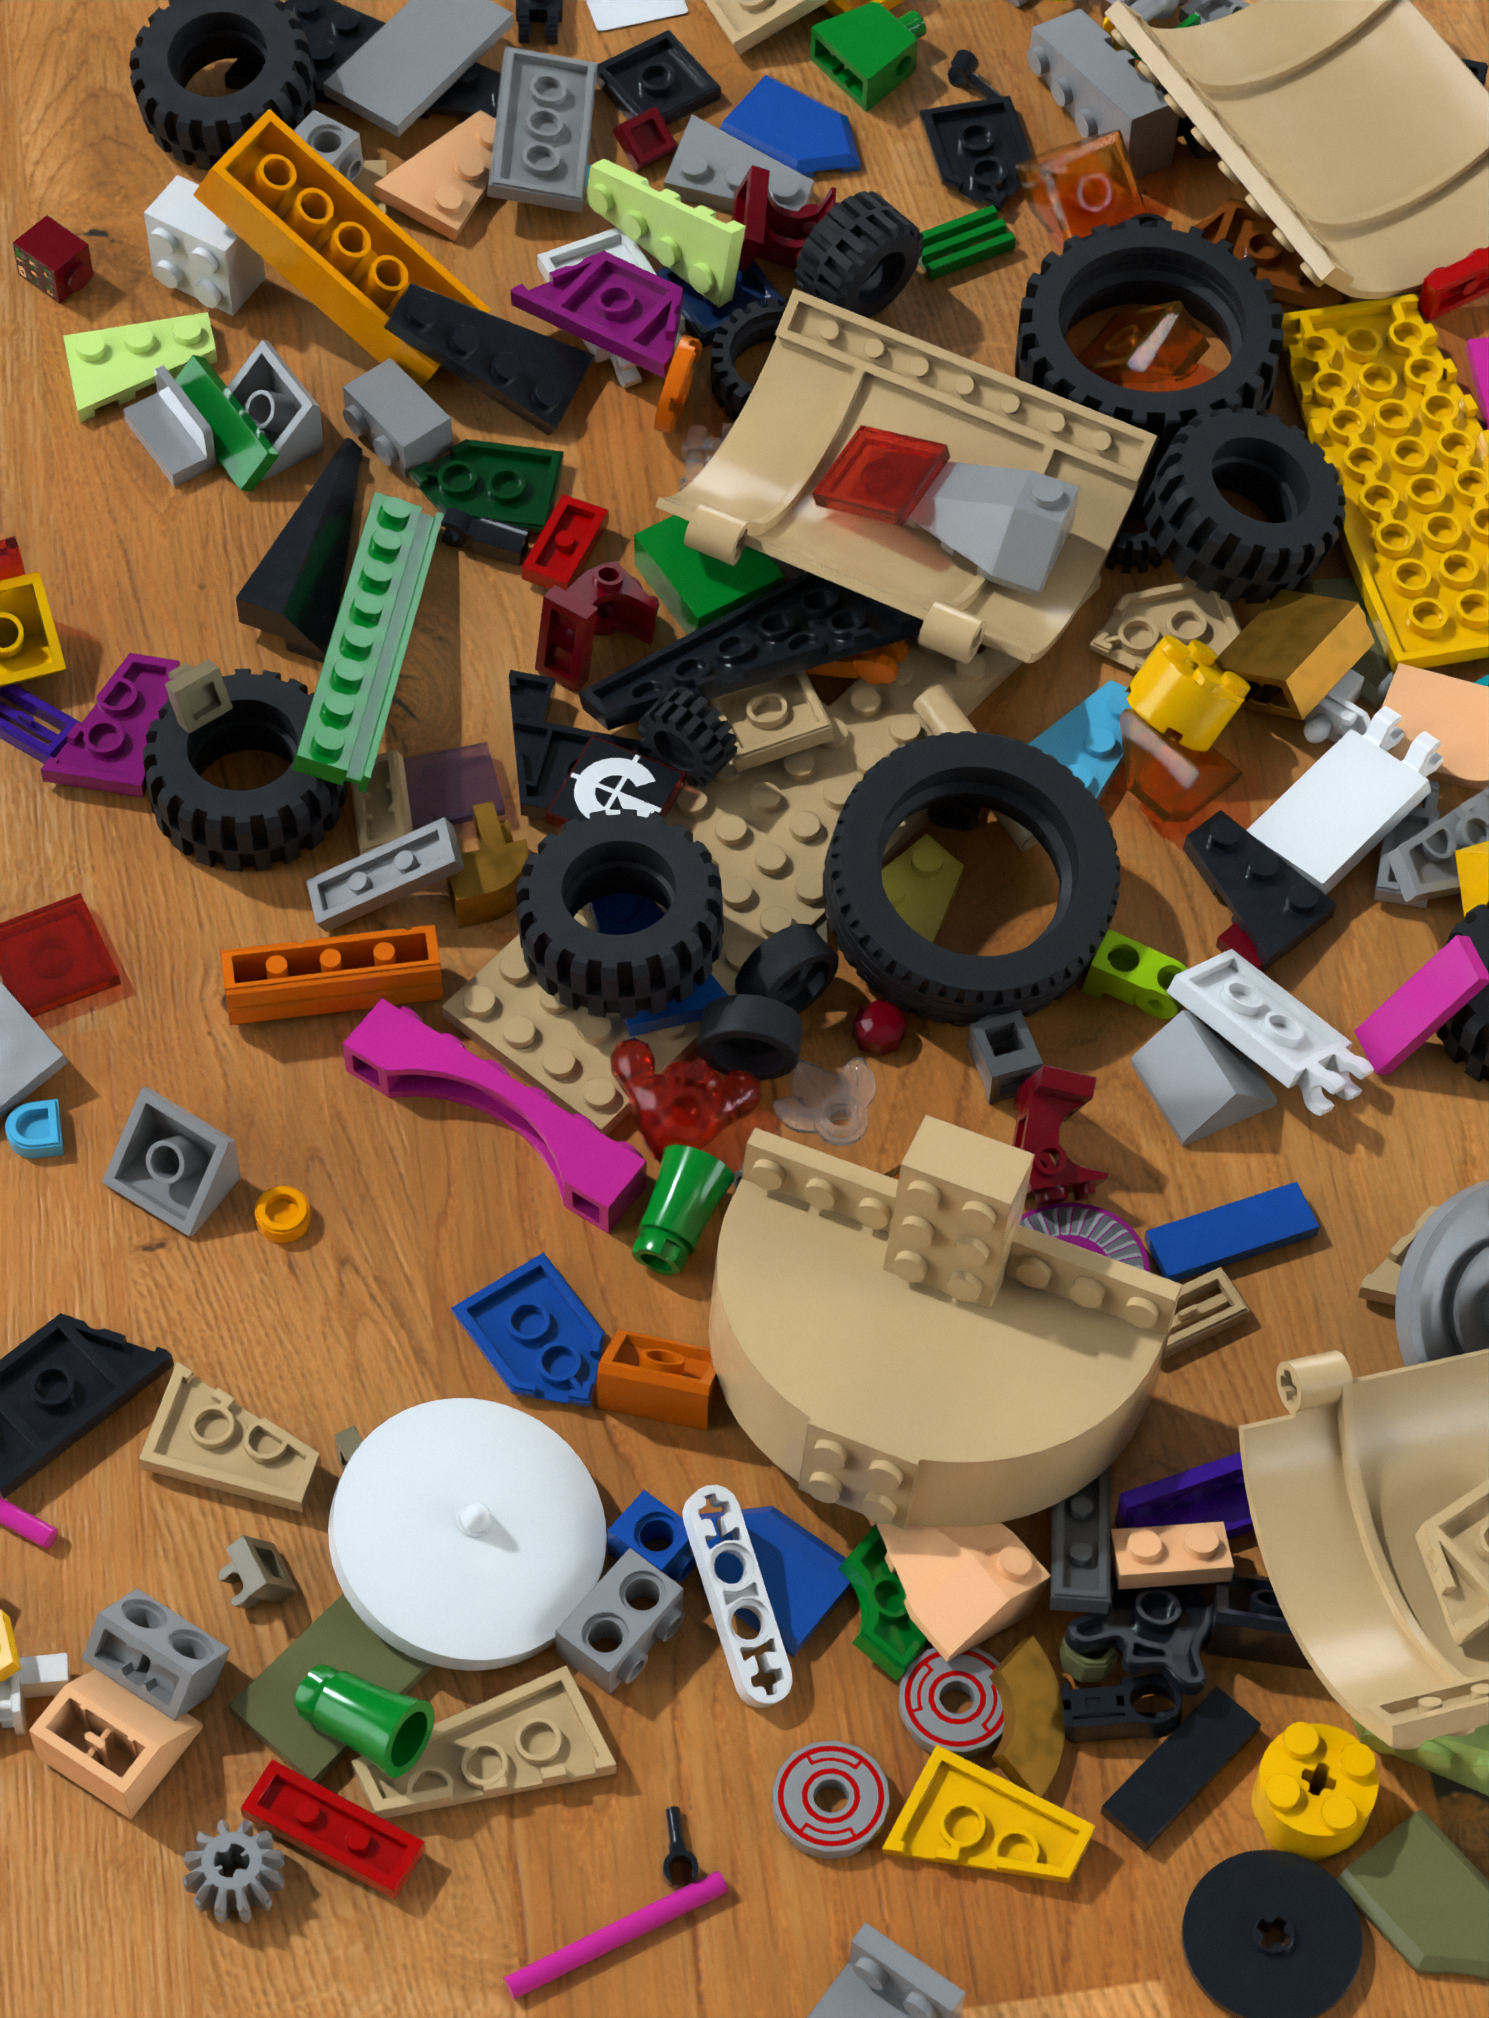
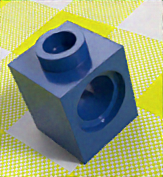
[607,1490,696,1583]

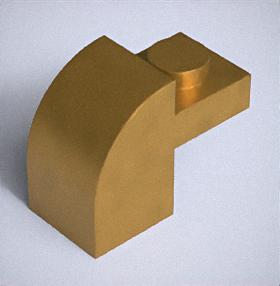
[446,801,528,929]

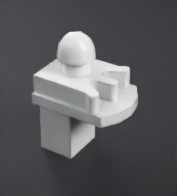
[1304,669,1371,743]
[0,1653,71,1735]

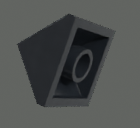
[1206,1572,1313,1670]

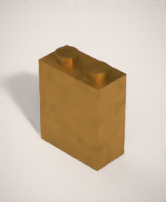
[1215,589,1375,720]

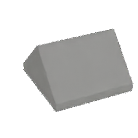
[227,340,324,480]
[1130,1010,1277,1147]
[102,1086,241,1236]

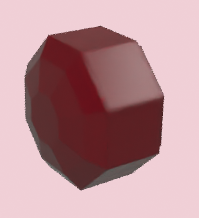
[852,1000,906,1056]

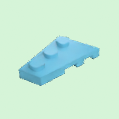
[1027,680,1148,804]

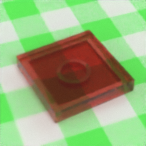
[812,425,950,526]
[0,893,121,1018]

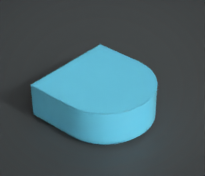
[5,1099,64,1159]

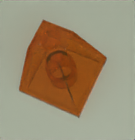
[1015,130,1147,252]
[1077,300,1210,383]
[1119,709,1243,824]

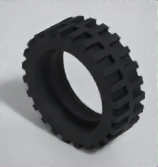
[1015,219,1284,477]

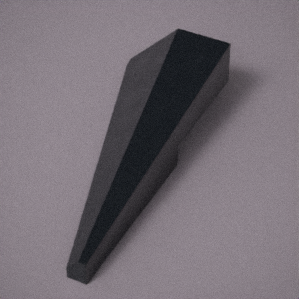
[236,438,363,663]

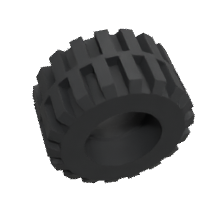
[795,191,924,319]

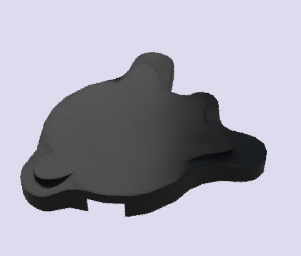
[1065,1574,1214,1695]

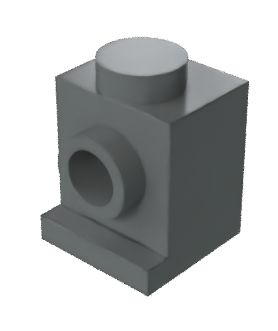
[968,1010,1043,1104]

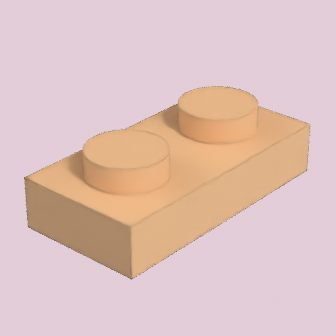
[1110,1521,1234,1589]

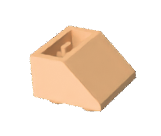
[29,1669,203,1819]

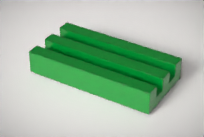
[918,205,1016,281]

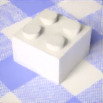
[144,175,266,316]

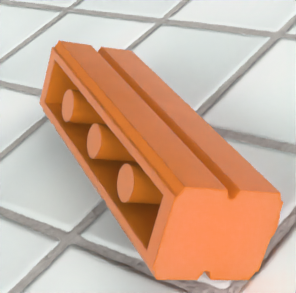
[220,924,443,1025]

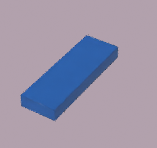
[1144,1182,1319,1282]

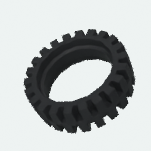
[710,297,790,421]

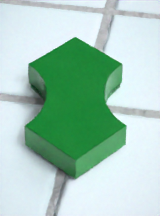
[838,1524,929,1681]

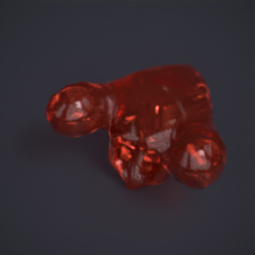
[610,1037,762,1164]

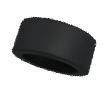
[735,924,839,1014]
[697,994,803,1081]

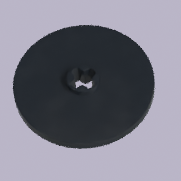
[1181,1850,1363,2018]

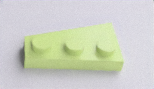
[63,312,218,423]

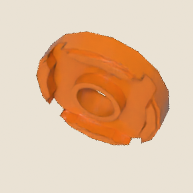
[654,335,702,435]

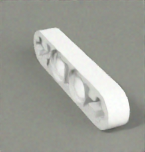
[682,1485,793,1708]

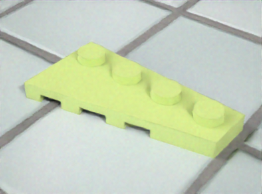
[585,159,746,307]

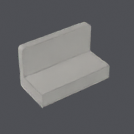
[123,365,217,487]

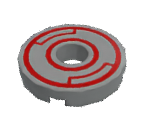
[898,1647,1004,1759]
[772,1740,890,1859]

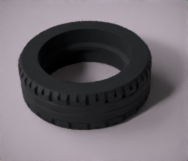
[822,731,1121,1027]

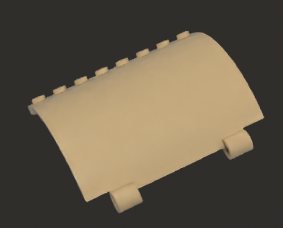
[1105,0,1489,299]
[655,289,1160,664]
[1238,1348,1489,1750]

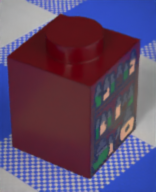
[13,215,94,304]

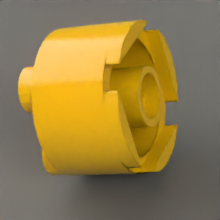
[1125,635,1251,752]
[1251,1722,1378,1862]

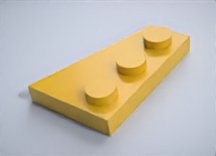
[882,1745,1096,1883]

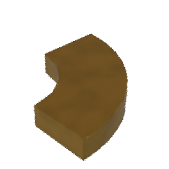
[989,1636,1065,1797]

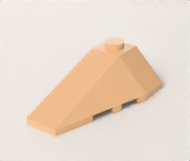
[867,1518,1051,1662]

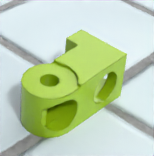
[1081,928,1188,1019]

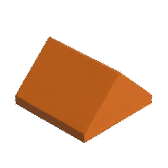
[597,1329,719,1431]

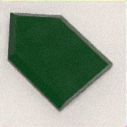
[408,439,564,533]

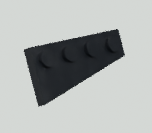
[383,283,595,436]

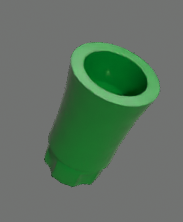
[632,1145,735,1276]
[294,1664,434,1778]

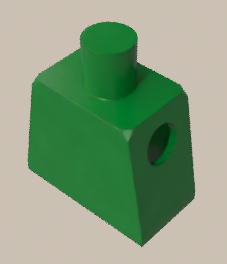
[810,2,927,112]

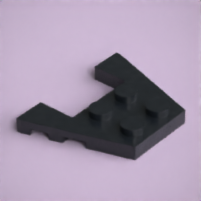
[509,670,663,824]

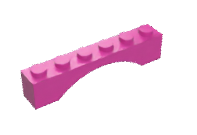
[343,998,647,1234]

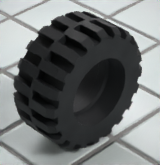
[129,0,318,170]
[1143,408,1346,604]
[143,668,347,872]
[516,809,724,1019]

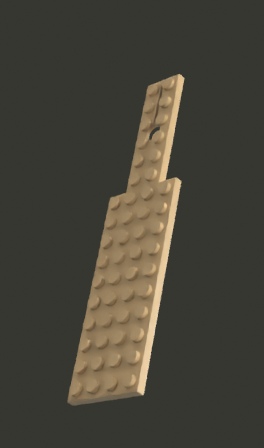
[442,574,1101,1136]

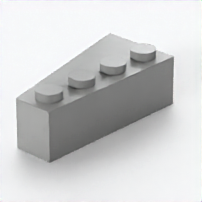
[1027,8,1179,184]

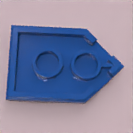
[720,75,861,177]
[451,1252,606,1407]
[699,1506,853,1658]

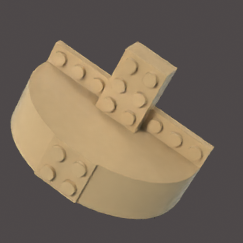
[708,1115,1182,1530]

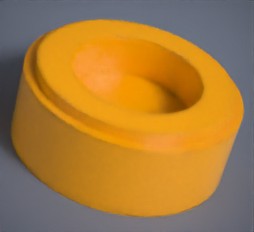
[255,1186,311,1243]

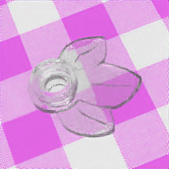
[773,1057,876,1147]

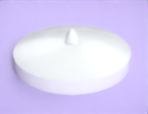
[328,1398,607,1671]

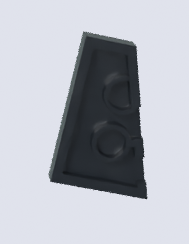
[1183,810,1337,971]

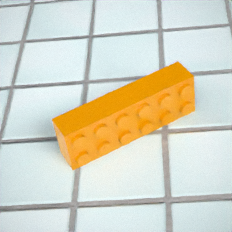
[193,109,491,389]

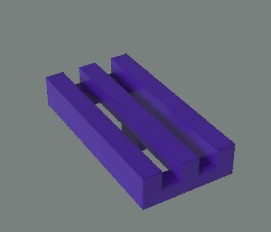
[0,684,81,764]

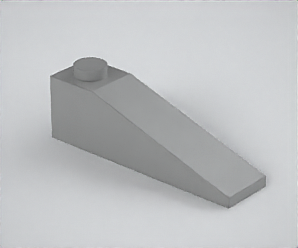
[867,455,1079,598]

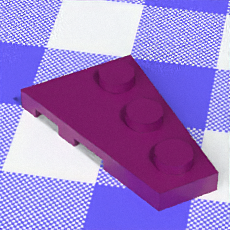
[40,653,180,798]

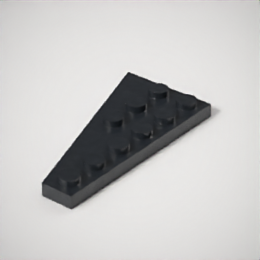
[224,0,501,124]
[578,572,920,730]

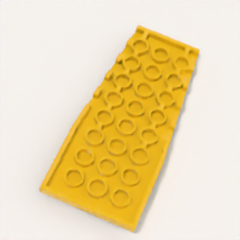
[1281,294,1489,674]

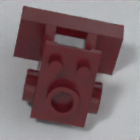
[732,165,841,273]
[535,561,659,692]
[1012,1065,1109,1206]

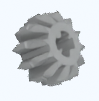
[183,1818,285,1924]

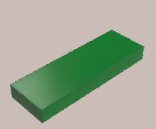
[175,355,280,492]

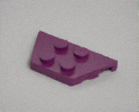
[510,251,684,378]

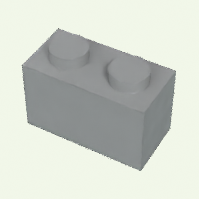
[343,358,453,478]

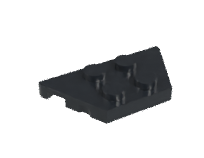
[0,1313,174,1499]

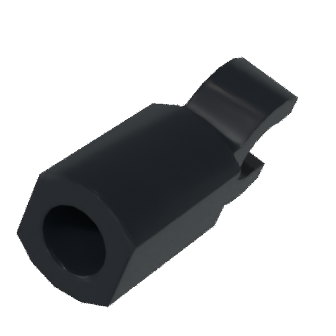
[441,508,530,566]

